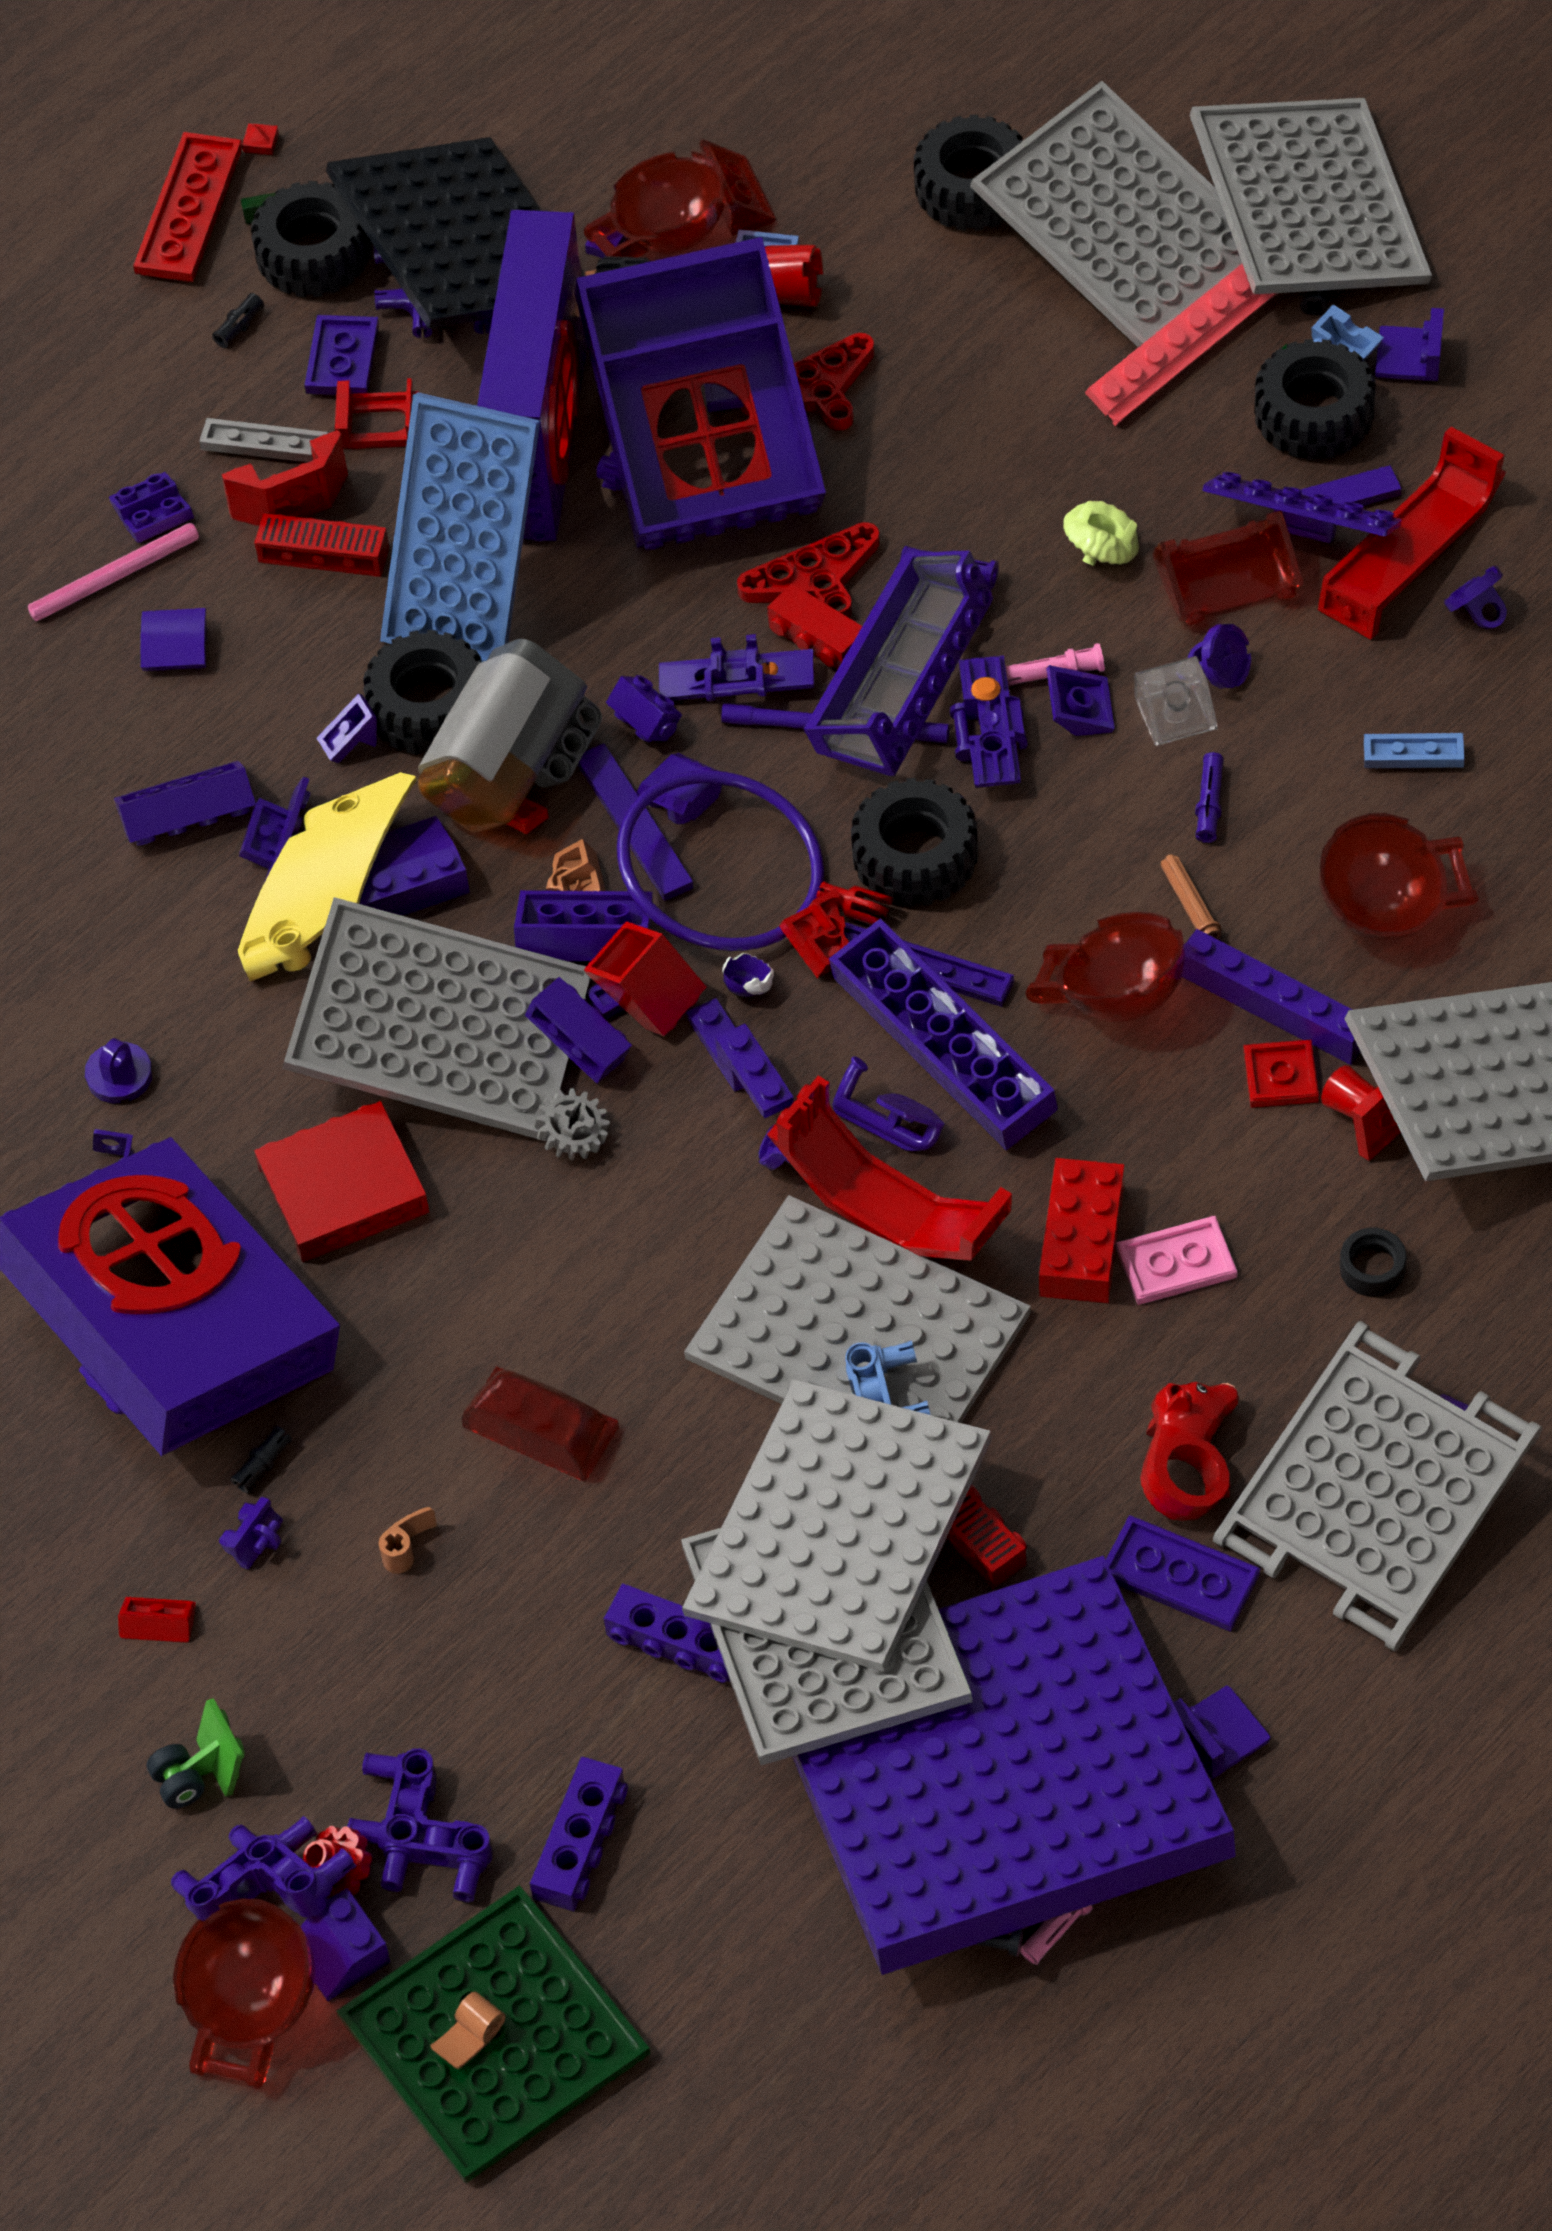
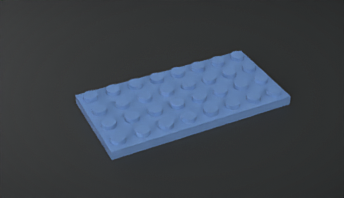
[380,392,540,662]

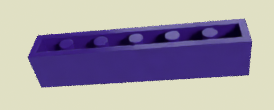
[1178,929,1361,1065]

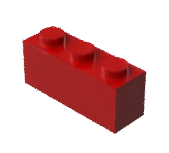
[767,583,862,669]

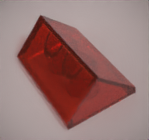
[699,139,776,236]

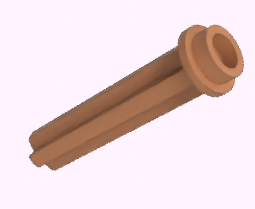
[1161,854,1221,940]

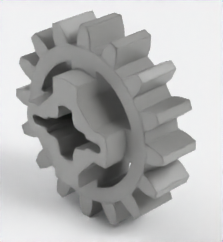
[534,1088,610,1160]

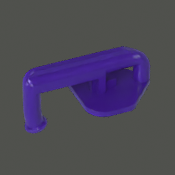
[832,1056,945,1151]

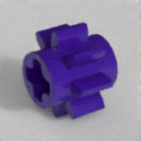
[597,451,622,491]

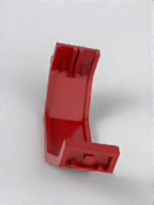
[767,1075,1012,1261]

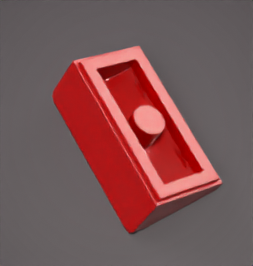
[118,1597,196,1643]

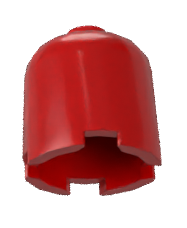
[765,245,823,306]

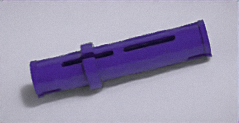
[1195,752,1224,843]

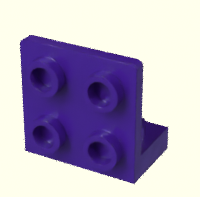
[1375,308,1444,381]
[1174,1686,1270,1779]

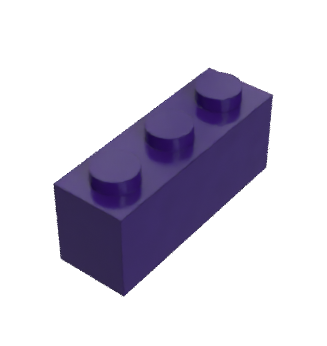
[525,977,632,1084]

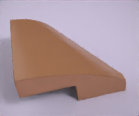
[546,839,606,891]

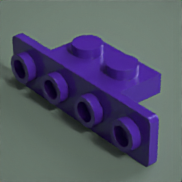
[239,776,311,883]

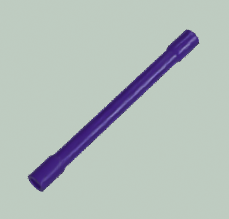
[721,703,949,743]

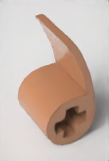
[379,1507,437,1574]
[430,1991,506,2069]

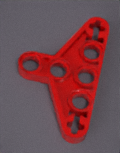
[740,333,874,430]
[737,522,880,618]

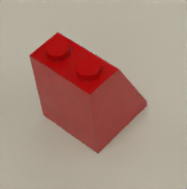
[583,921,707,1036]

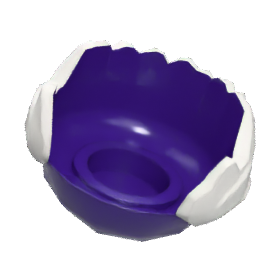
[722,953,774,998]

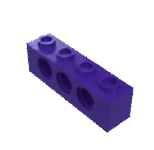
[604,1583,730,1683]
[530,1756,628,1912]

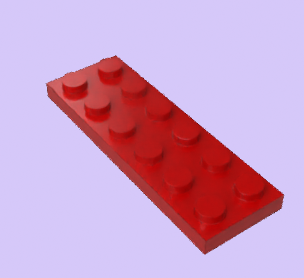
[133,132,243,282]

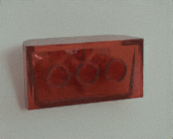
[461,1366,619,1482]

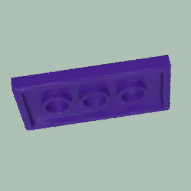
[1106,1515,1261,1632]

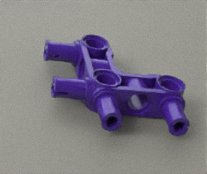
[347,1748,493,1902]
[171,1816,356,1930]

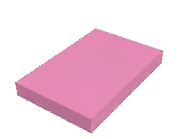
[1116,1216,1237,1305]

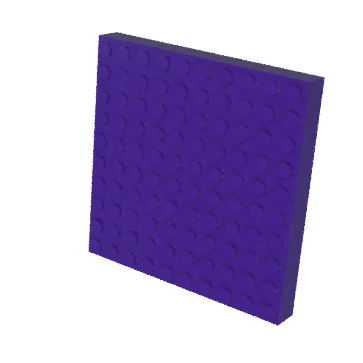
[792,1556,1236,1975]

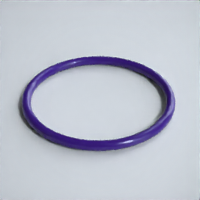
[617,770,824,951]

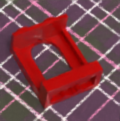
[335,378,419,449]

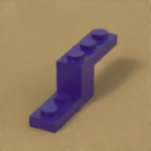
[686,998,794,1119]

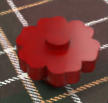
[303,1826,372,1899]

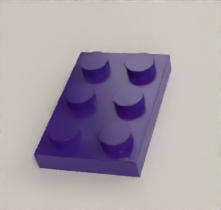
[304,315,379,395]

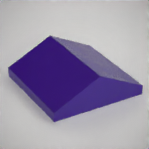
[1046,665,1115,736]

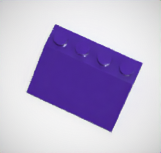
[359,816,470,916]

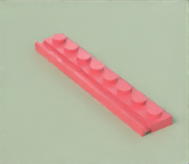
[1085,264,1278,426]

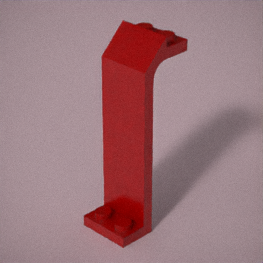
[1318,426,1507,640]

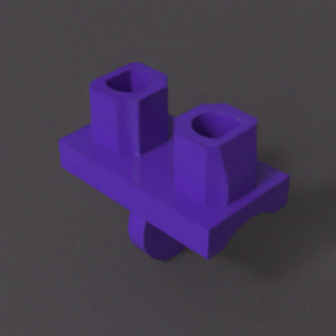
[219,1497,283,1570]

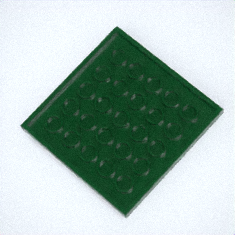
[336,1885,651,2184]

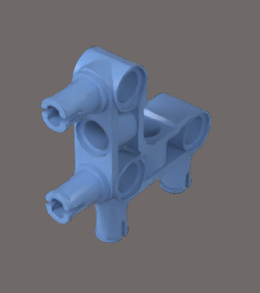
[845,1340,931,1415]

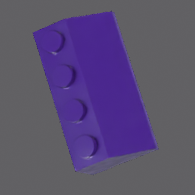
[114,761,256,845]
[514,890,653,962]

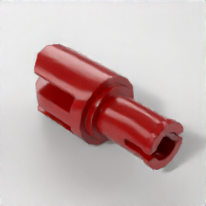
[817,881,893,925]

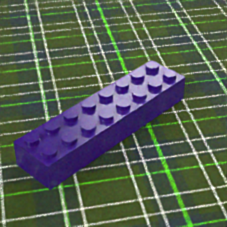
[829,919,1058,1151]

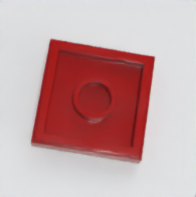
[1243,1040,1319,1108]

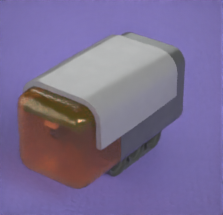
[417,638,602,833]

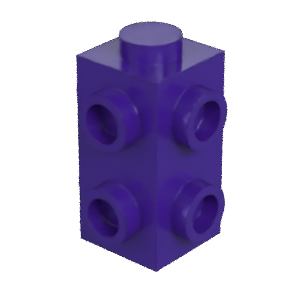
[605,675,682,742]

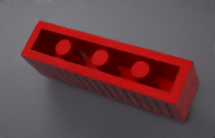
[254,513,390,577]
[946,1484,1027,1589]

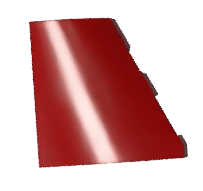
[779,889,849,979]

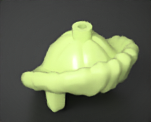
[1063,501,1139,566]

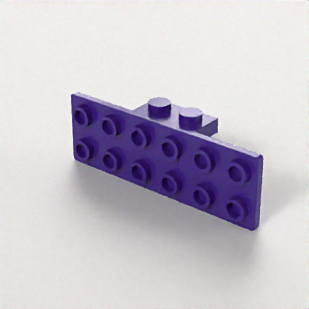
[1202,472,1402,544]

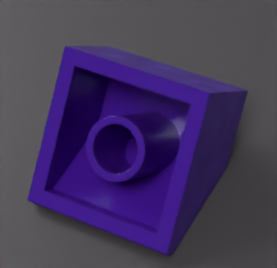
[288,1888,391,2002]

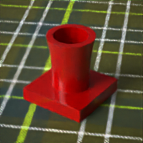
[1321,1065,1401,1161]

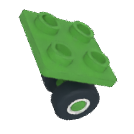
[146,1698,245,1809]

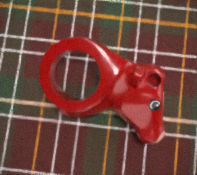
[1140,1382,1239,1521]

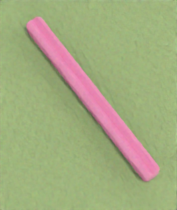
[28,523,199,621]

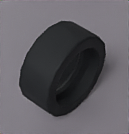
[1339,1227,1407,1297]

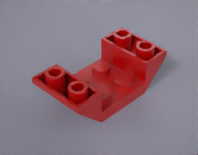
[221,430,348,526]

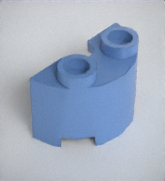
[1311,305,1384,361]

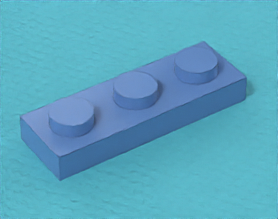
[1364,733,1464,768]

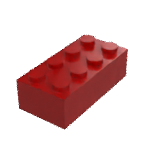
[1039,1158,1124,1303]

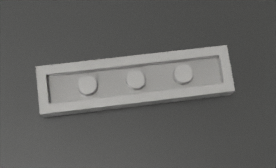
[199,418,328,462]

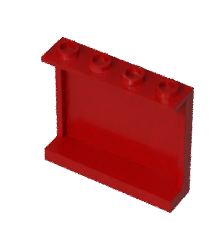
[254,1101,430,1263]

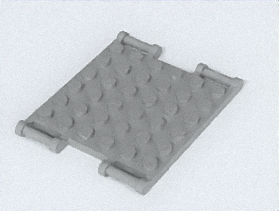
[1213,1321,1543,1652]

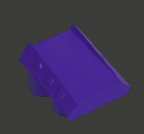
[636,753,722,824]

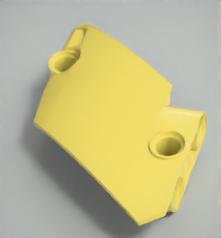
[238,772,417,982]

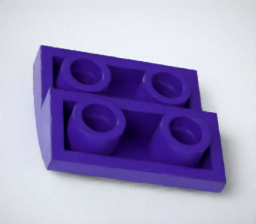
[109,472,194,543]
[141,608,207,671]

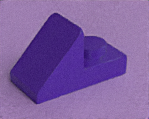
[317,693,377,764]

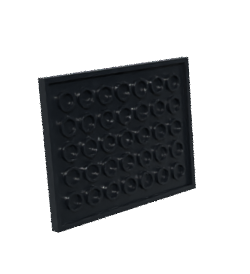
[326,137,585,329]

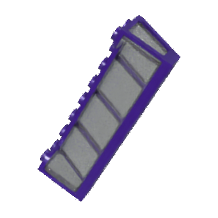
[804,550,994,776]

